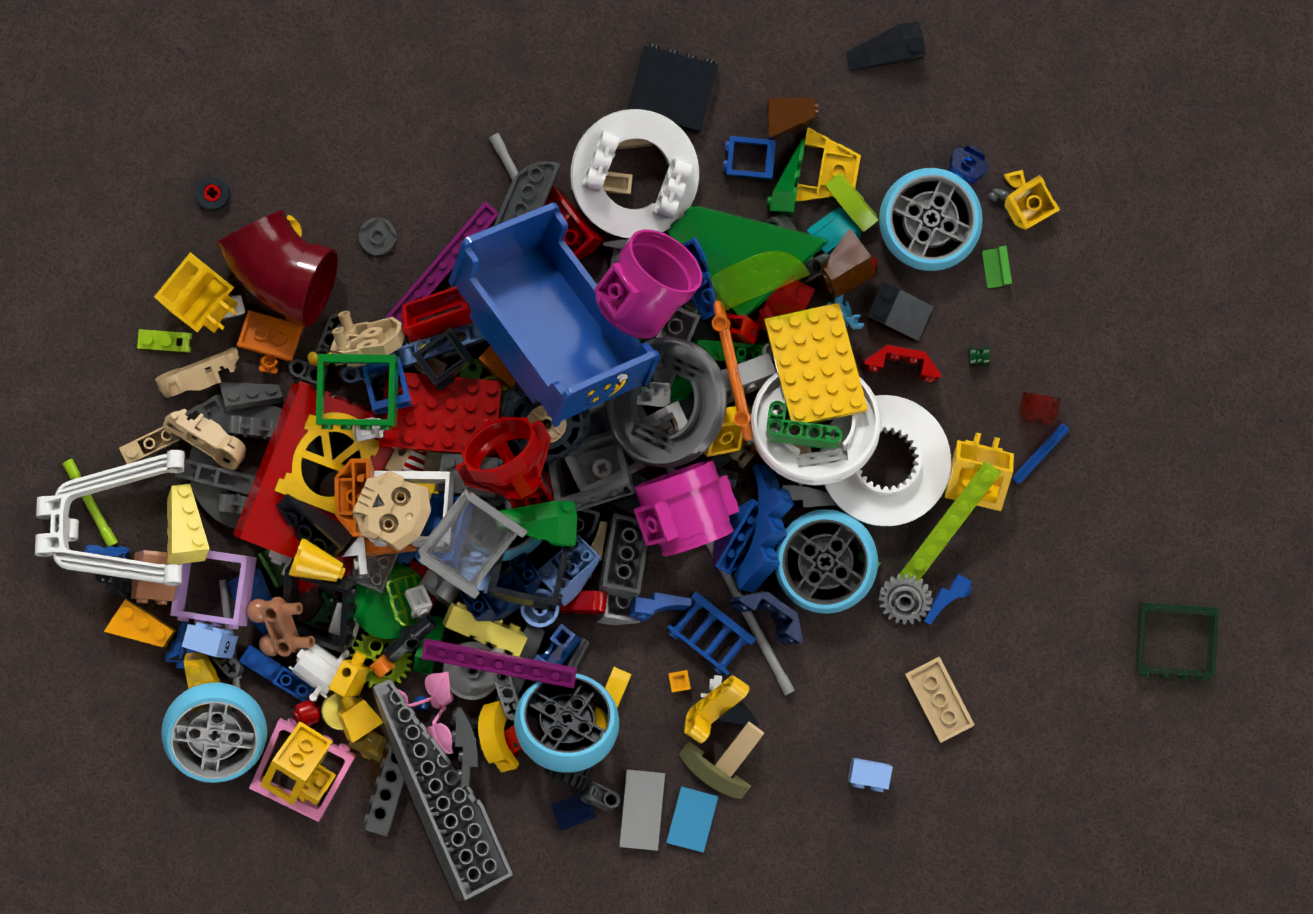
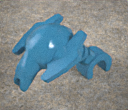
[827,295,864,330]

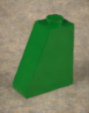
[413,615,446,675]

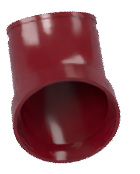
[216,209,338,328]

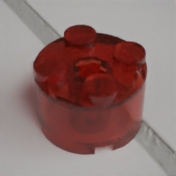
[1019,391,1061,424]

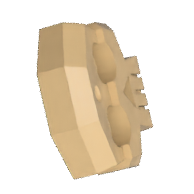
[330,311,405,367]
[352,471,431,551]

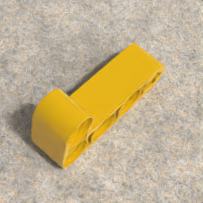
[684,675,749,743]

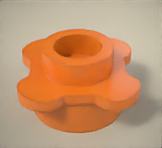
[259,356,279,374]

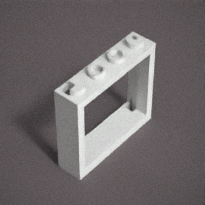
[369,471,455,548]

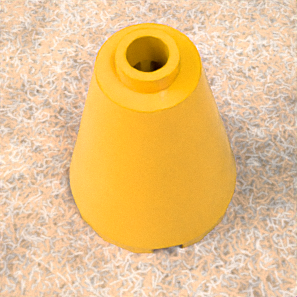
[289,538,346,582]

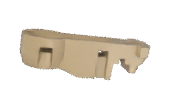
[155,347,239,398]
[163,409,246,470]

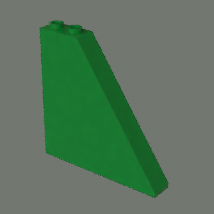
[668,206,829,316]

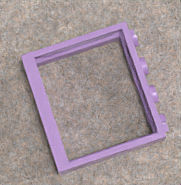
[170,551,257,629]

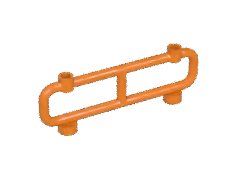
[712,301,753,441]

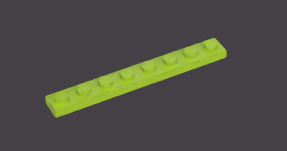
[896,461,1001,581]

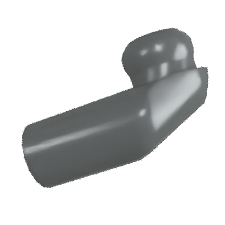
[988,188,1010,202]

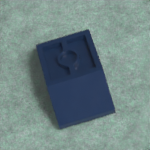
[459,552,542,621]
[728,591,803,645]

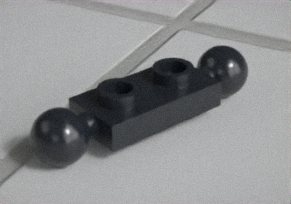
[95,574,160,609]

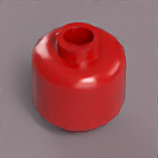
[293,699,322,727]

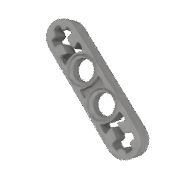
[491,648,520,720]

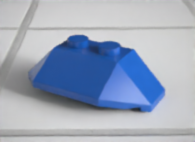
[713,499,759,575]

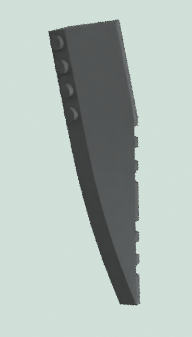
[372,679,513,901]

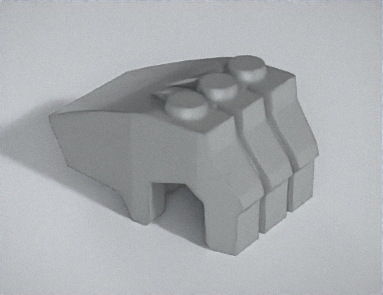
[636,382,671,407]

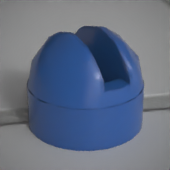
[413,696,429,711]

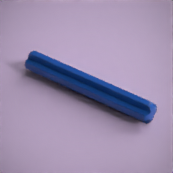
[1012,423,1069,484]

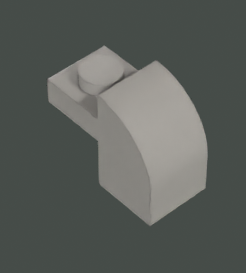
[419,569,462,607]

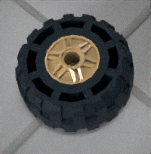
[501,382,590,462]

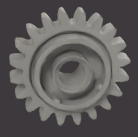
[879,573,933,625]

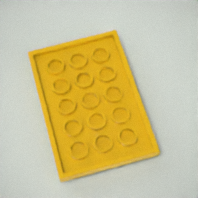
[764,303,868,423]

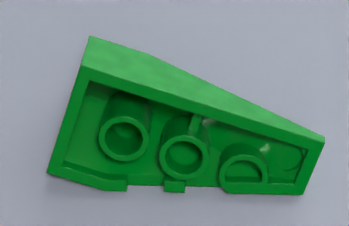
[495,501,577,546]

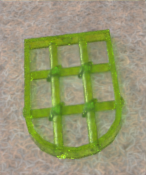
[385,574,419,626]

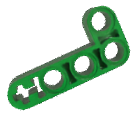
[765,401,842,450]

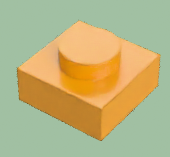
[668,670,691,692]

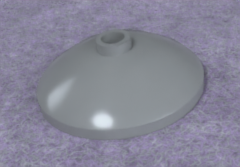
[443,642,501,700]

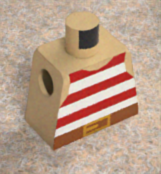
[385,449,428,471]

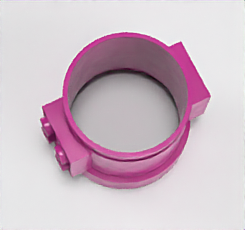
[594,229,702,339]
[633,460,739,556]

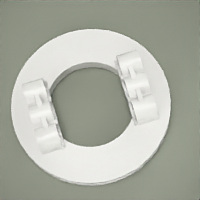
[571,109,699,238]
[751,372,881,485]

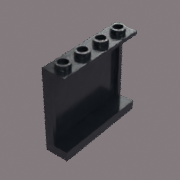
[627,44,718,133]

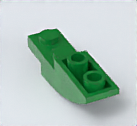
[693,339,763,363]

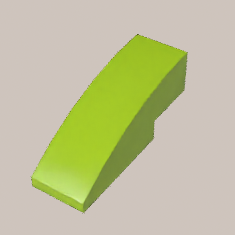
[825,172,878,232]

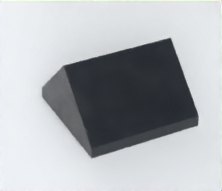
[719,700,759,726]

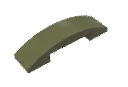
[679,741,751,799]

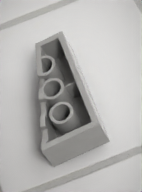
[721,353,777,404]

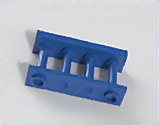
[667,591,756,676]

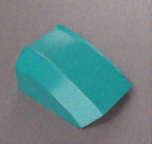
[806,208,861,255]

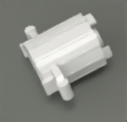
[289,644,350,702]

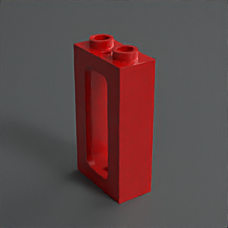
[400,287,473,343]

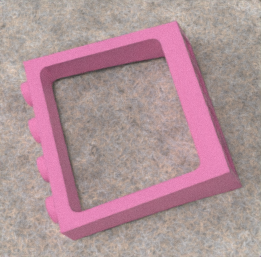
[249,718,356,822]

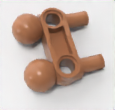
[246,597,315,657]

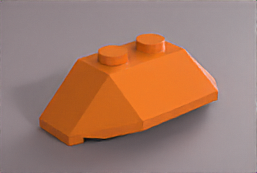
[334,458,375,537]

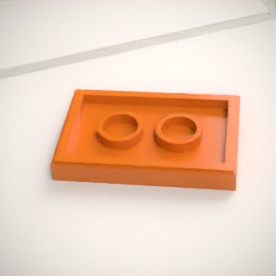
[237,310,304,362]

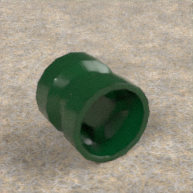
[968,347,990,366]

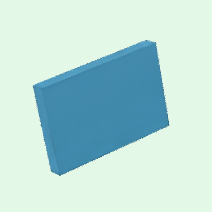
[666,786,718,853]

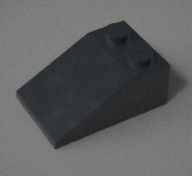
[866,282,934,342]

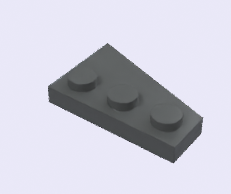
[219,382,283,412]

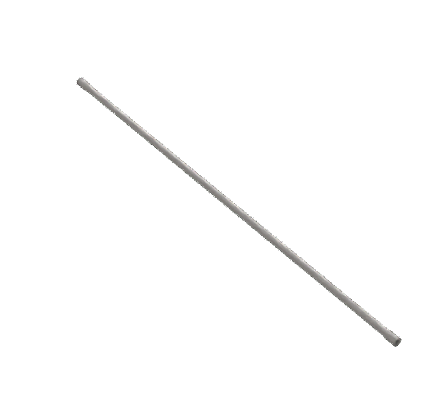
[489,133,795,695]

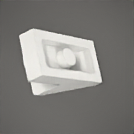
[340,537,368,574]

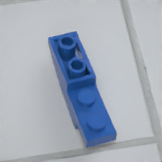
[239,644,314,702]

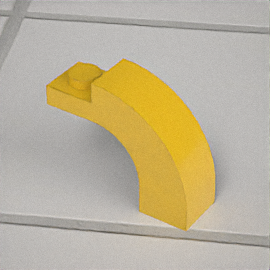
[478,701,519,773]

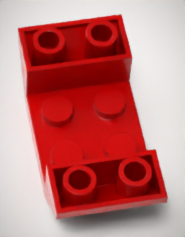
[862,345,941,383]

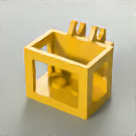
[154,252,238,333]
[945,433,1014,511]
[260,722,336,805]

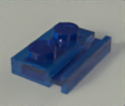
[551,792,597,831]

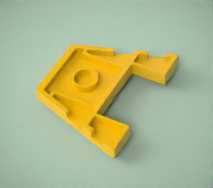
[795,128,861,202]

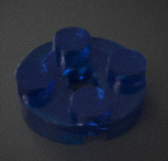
[949,146,988,184]

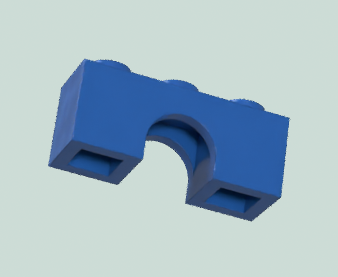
[533,624,581,665]

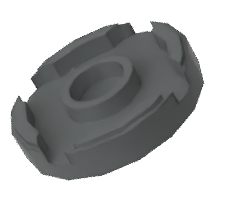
[359,218,397,256]

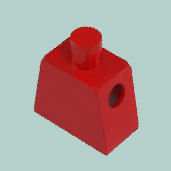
[712,314,759,344]

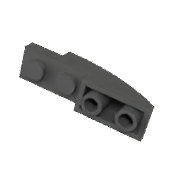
[452,707,479,786]

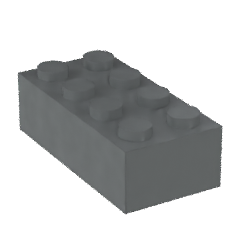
[598,513,647,599]

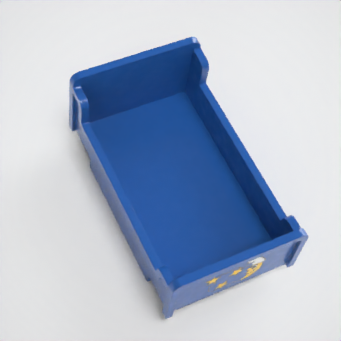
[449,203,661,427]

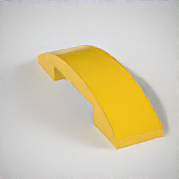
[586,667,632,733]

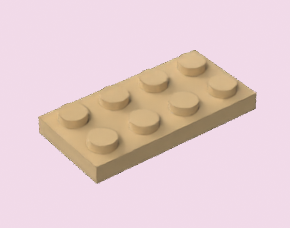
[905,657,974,743]

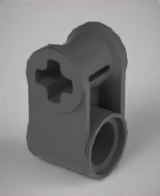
[581,781,620,811]

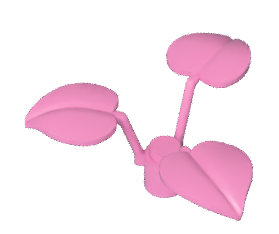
[398,672,454,754]

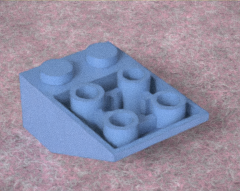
[537,535,601,606]

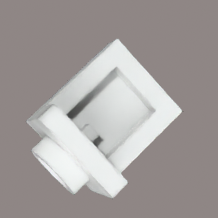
[353,417,384,441]

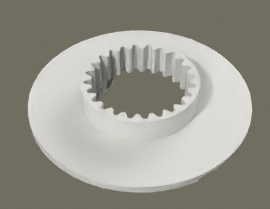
[820,395,951,526]

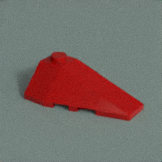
[545,185,604,260]

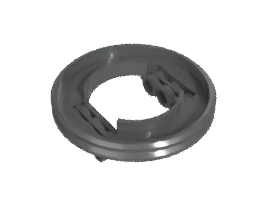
[607,337,727,468]
[189,405,319,528]

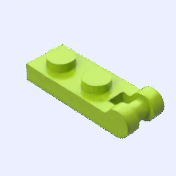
[137,329,192,353]

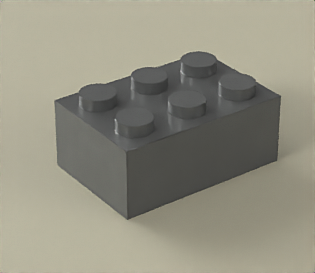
[437,453,503,500]

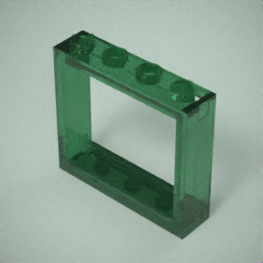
[1135,602,1219,681]

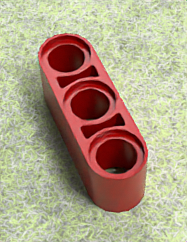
[559,591,608,614]

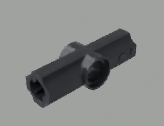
[383,614,437,663]

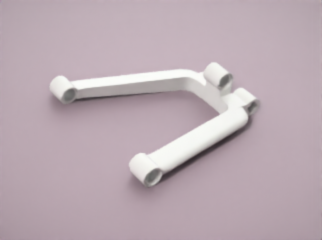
[35,450,185,586]

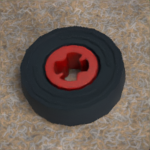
[195,176,230,211]

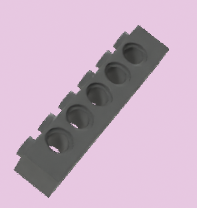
[363,740,405,836]

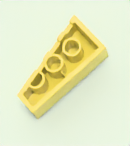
[167,484,209,565]
[442,601,527,657]

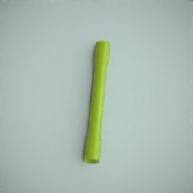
[62,459,118,547]

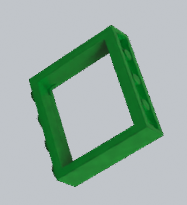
[316,354,399,430]

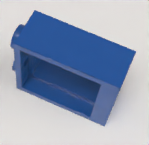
[723,136,776,181]
[362,357,413,416]

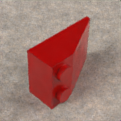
[756,277,815,331]

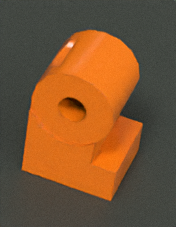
[369,654,396,679]

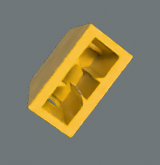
[328,651,369,697]
[337,696,383,743]

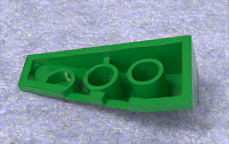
[766,139,806,217]

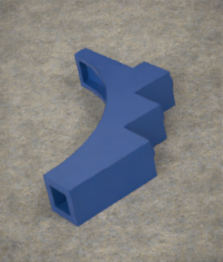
[733,463,794,592]

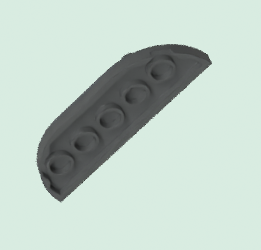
[494,161,562,226]

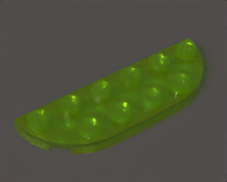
[711,250,810,310]

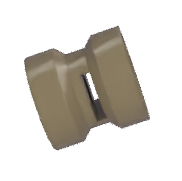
[729,444,755,468]

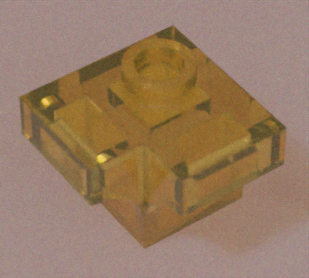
[348,730,388,762]

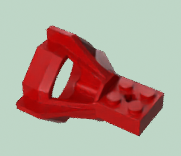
[455,417,554,508]

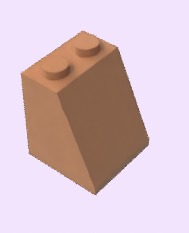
[131,550,180,605]

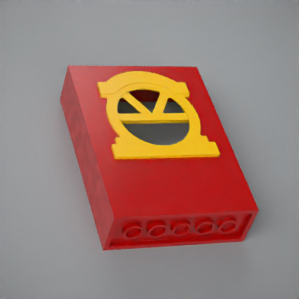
[233,381,394,577]

